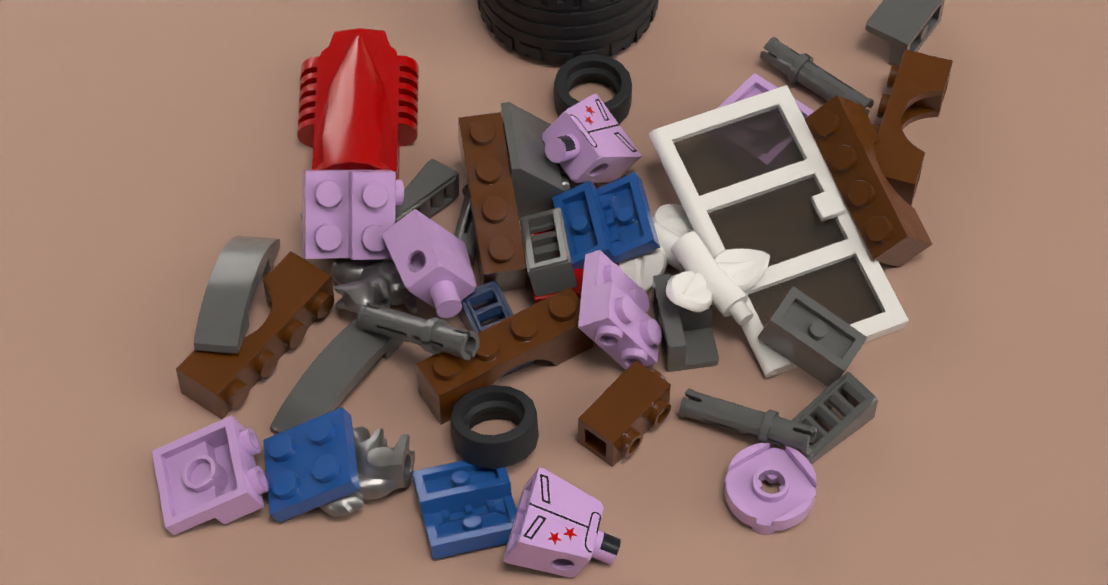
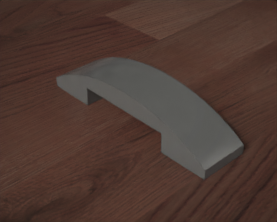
[194,236,280,354]
[270,318,404,434]

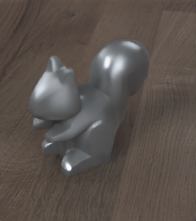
[331,258,417,313]
[320,426,415,517]

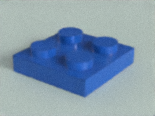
[263,407,360,523]

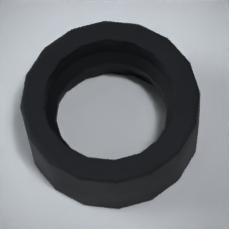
[554,53,632,125]
[450,385,539,469]

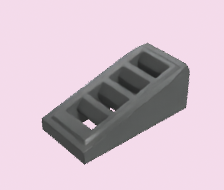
[395,159,459,223]
[519,208,577,296]
[792,372,878,464]

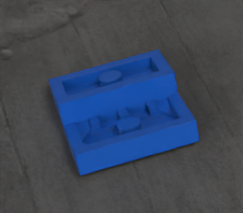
[552,172,660,269]
[411,460,517,560]

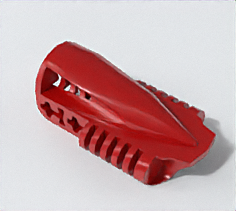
[297,28,419,180]

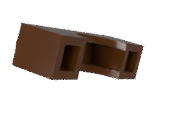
[873,49,953,206]
[805,95,933,267]
[458,112,527,291]
[176,251,335,419]
[416,287,593,425]

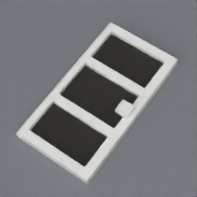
[648,85,909,378]

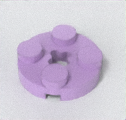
[724,443,817,535]

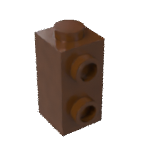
[578,360,671,467]

